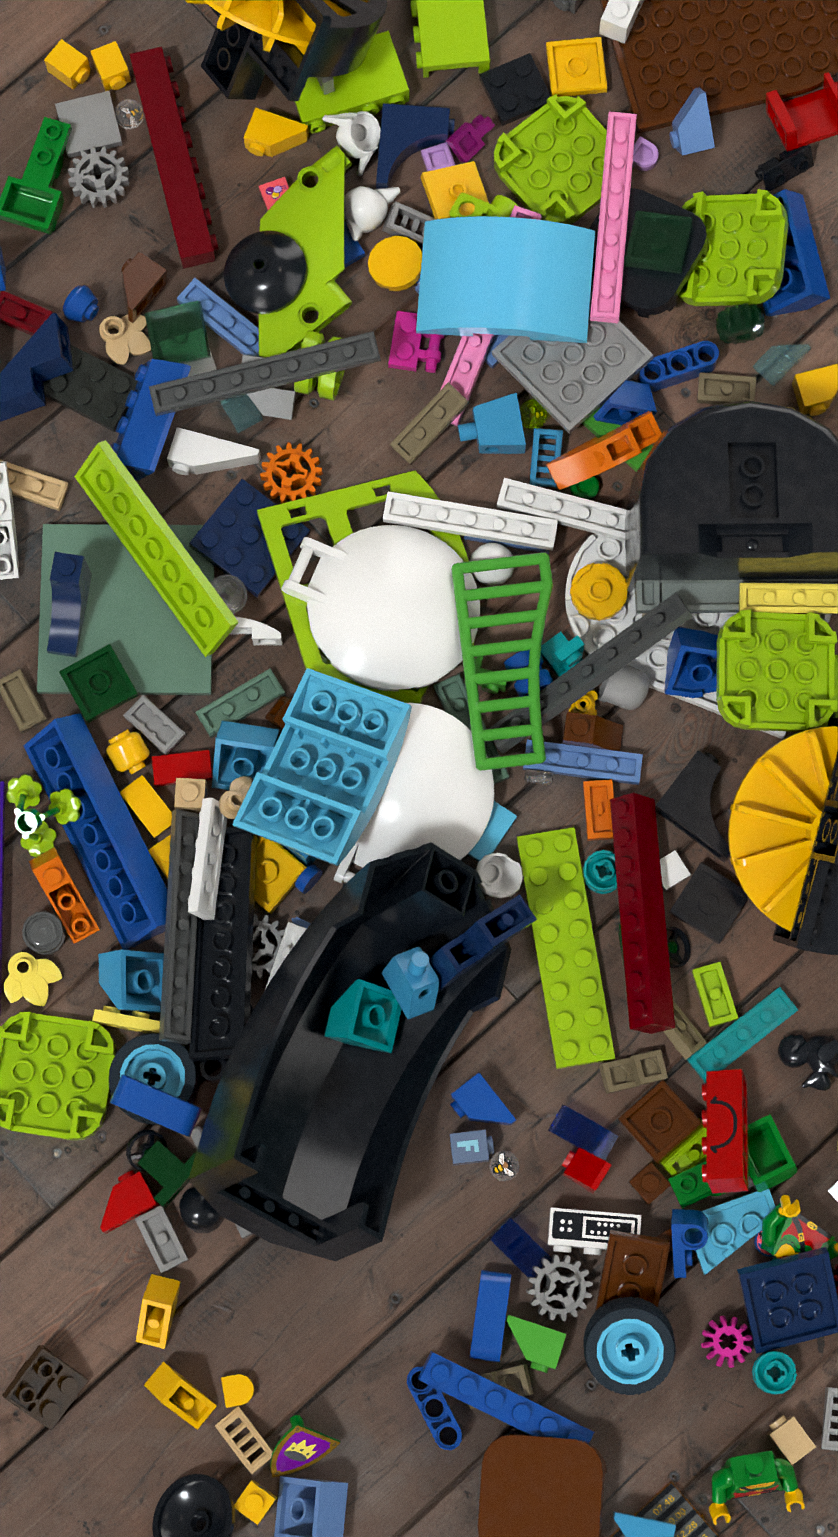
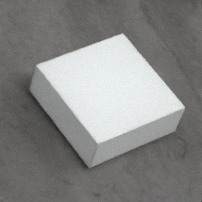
[660,850,691,891]

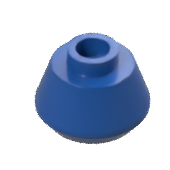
[63,285,99,323]

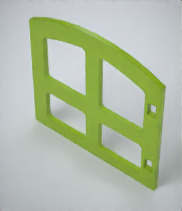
[257,470,475,683]

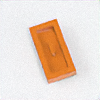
[583,779,614,841]

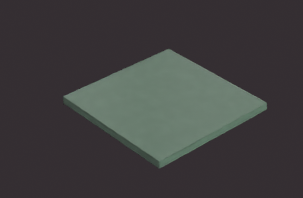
[37,524,215,695]

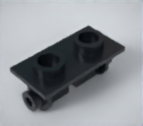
[755,145,814,192]

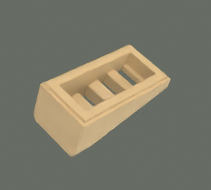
[215,1406,273,1475]

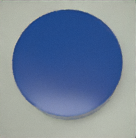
[295,864,323,894]

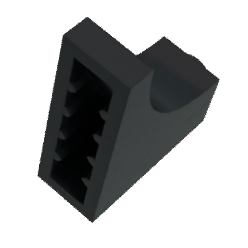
[655,750,730,863]

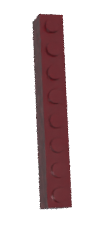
[129,46,219,269]
[610,793,675,1034]

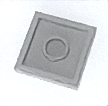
[55,91,123,158]

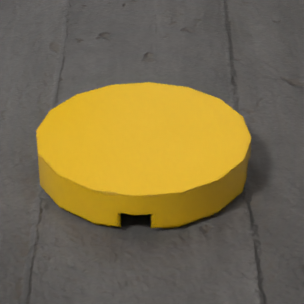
[368,236,422,291]
[570,563,628,621]

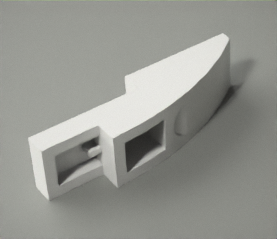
[0,461,19,580]

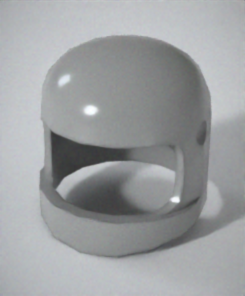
[598,665,649,710]

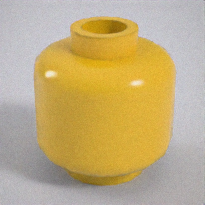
[106,729,150,774]

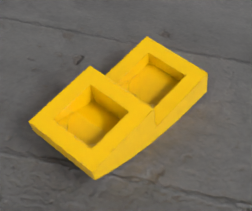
[120,775,172,838]

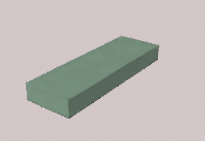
[195,668,286,738]

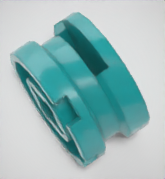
[583,850,617,894]
[752,1351,797,1395]

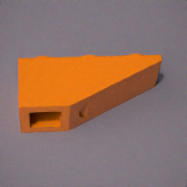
[29,847,100,944]

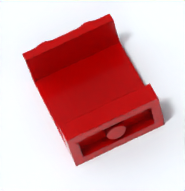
[766,72,838,152]

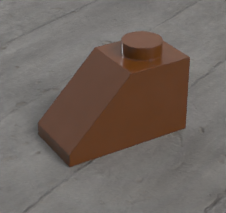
[121,252,167,323]
[562,712,623,751]

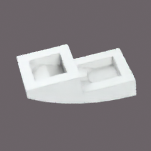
[230,617,283,645]

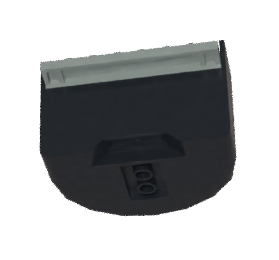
[625,400,838,613]

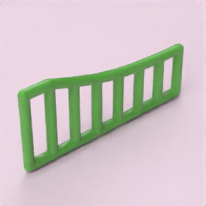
[451,552,553,771]

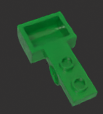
[0,117,72,235]
[668,1114,798,1209]

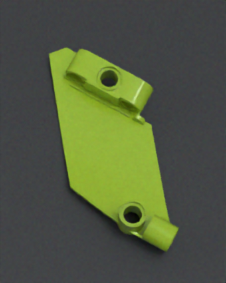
[259,145,352,357]

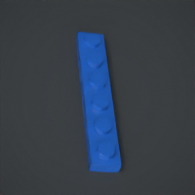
[418,1351,594,1442]

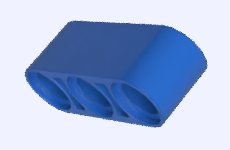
[638,341,719,392]
[110,1074,202,1137]
[469,1270,511,1362]
[407,1366,462,1450]

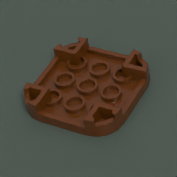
[478,1435,607,1537]

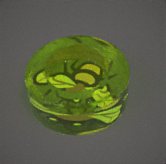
[520,399,548,429]

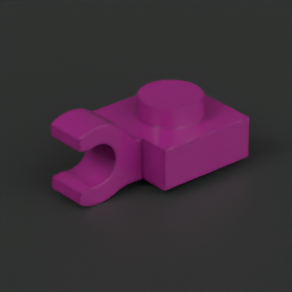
[446,114,495,163]

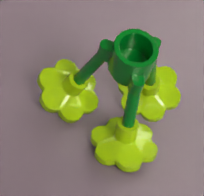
[6,774,82,857]

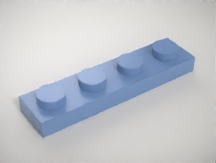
[177,278,259,356]
[523,739,643,785]

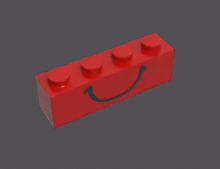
[702,1069,748,1194]

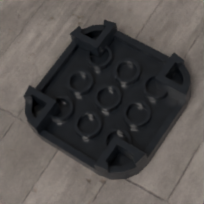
[589,188,709,319]

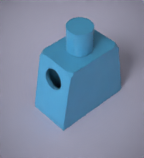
[458,393,526,454]
[382,947,439,1019]

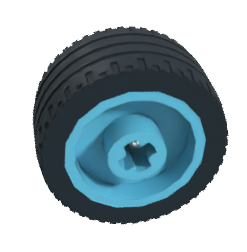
[109,1033,200,1125]
[583,1297,676,1395]

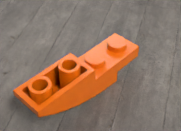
[546,411,662,490]

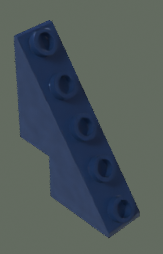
[0,313,74,422]
[429,895,537,994]

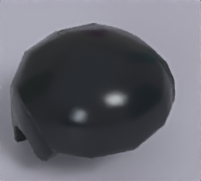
[179,1186,224,1233]

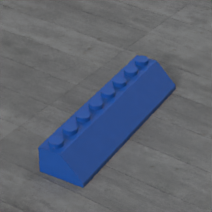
[23,713,168,950]

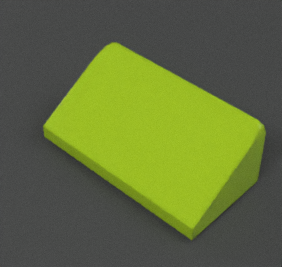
[660,1118,707,1177]

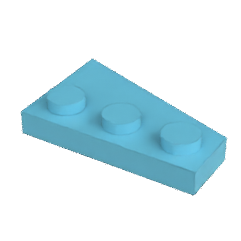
[688,1189,776,1275]

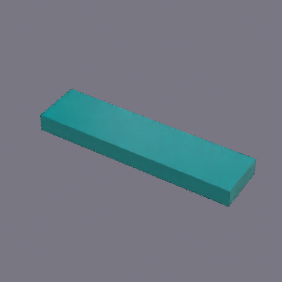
[687,987,798,1083]

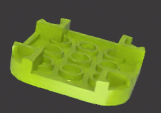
[493,94,607,225]
[678,189,788,306]
[716,609,838,732]
[0,1012,116,1140]

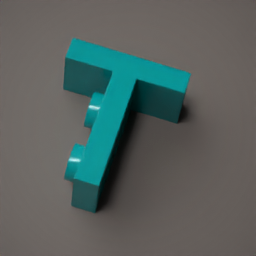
[541,631,585,678]

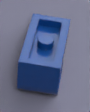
[671,1209,709,1278]

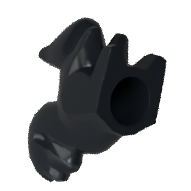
[778,1034,838,1091]

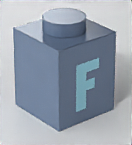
[450,1130,494,1166]

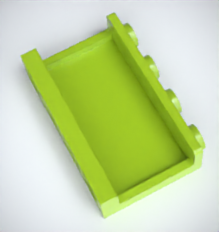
[410,0,490,78]
[294,30,409,134]

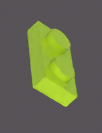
[691,961,738,1028]

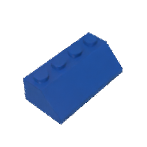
[763,189,830,316]
[111,359,191,481]

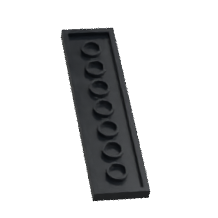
[189,827,257,1062]

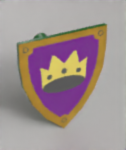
[270,1415,341,1477]

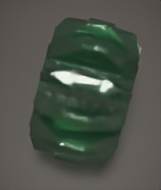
[716,303,765,345]

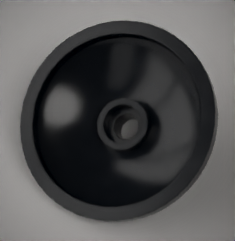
[224,231,308,314]
[152,1474,235,1537]

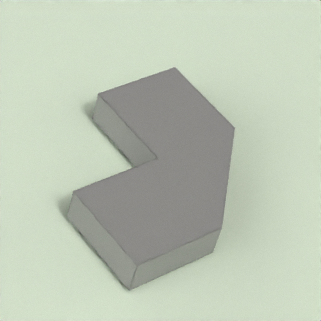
[241,354,296,420]

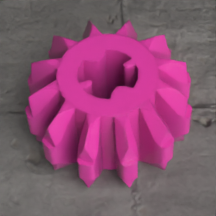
[701,1315,753,1368]

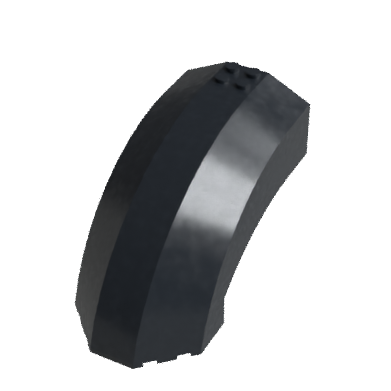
[188,842,512,1262]

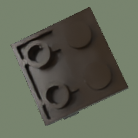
[2,1345,88,1430]

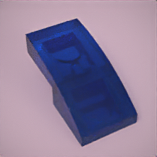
[548,1104,619,1160]
[490,1218,552,1277]

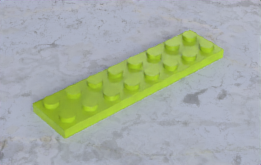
[74,440,239,657]
[516,827,615,1069]

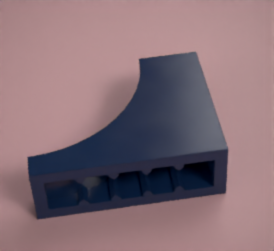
[376,104,455,189]
[47,552,92,657]

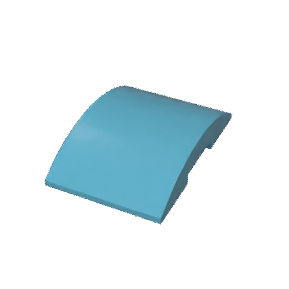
[416,216,595,343]
[232,668,412,866]

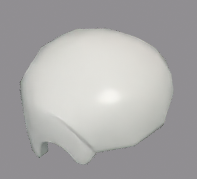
[469,543,514,586]
[476,853,523,898]

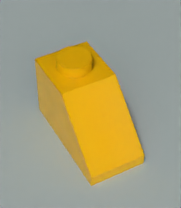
[244,107,309,157]
[792,364,838,416]
[136,1274,181,1349]
[144,1361,217,1430]

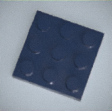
[189,479,310,598]
[737,1247,838,1354]

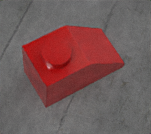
[561,1147,611,1194]
[100,1170,159,1234]

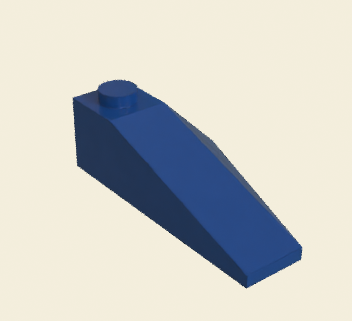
[664,627,718,698]

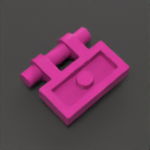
[388,311,445,373]

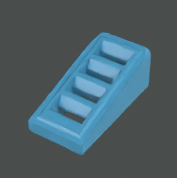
[529,428,563,488]

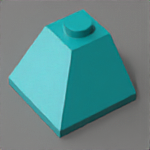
[325,979,402,1053]

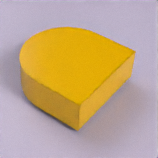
[221,1374,254,1408]

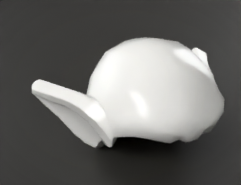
[322,111,381,176]
[344,186,400,241]

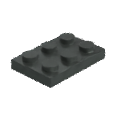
[43,344,138,432]

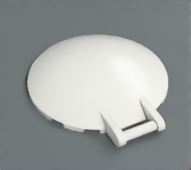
[281,525,480,691]
[334,703,495,884]

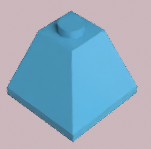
[98,950,164,1013]

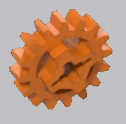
[260,442,323,504]

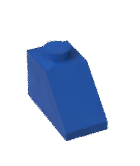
[594,380,657,425]
[450,1073,516,1126]

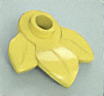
[4,952,62,1006]

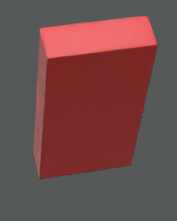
[152,750,213,787]

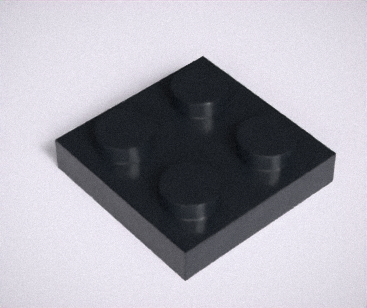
[479,53,551,126]
[669,862,749,944]

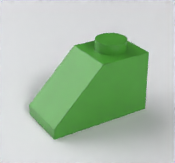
[506,1315,566,1373]

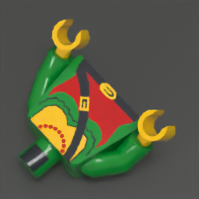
[761,1195,838,1261]
[709,1451,805,1525]

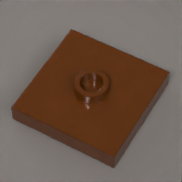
[618,1080,703,1164]

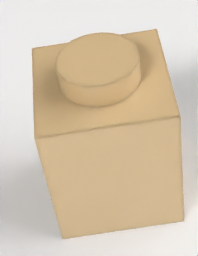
[174,778,208,813]
[767,1415,816,1465]

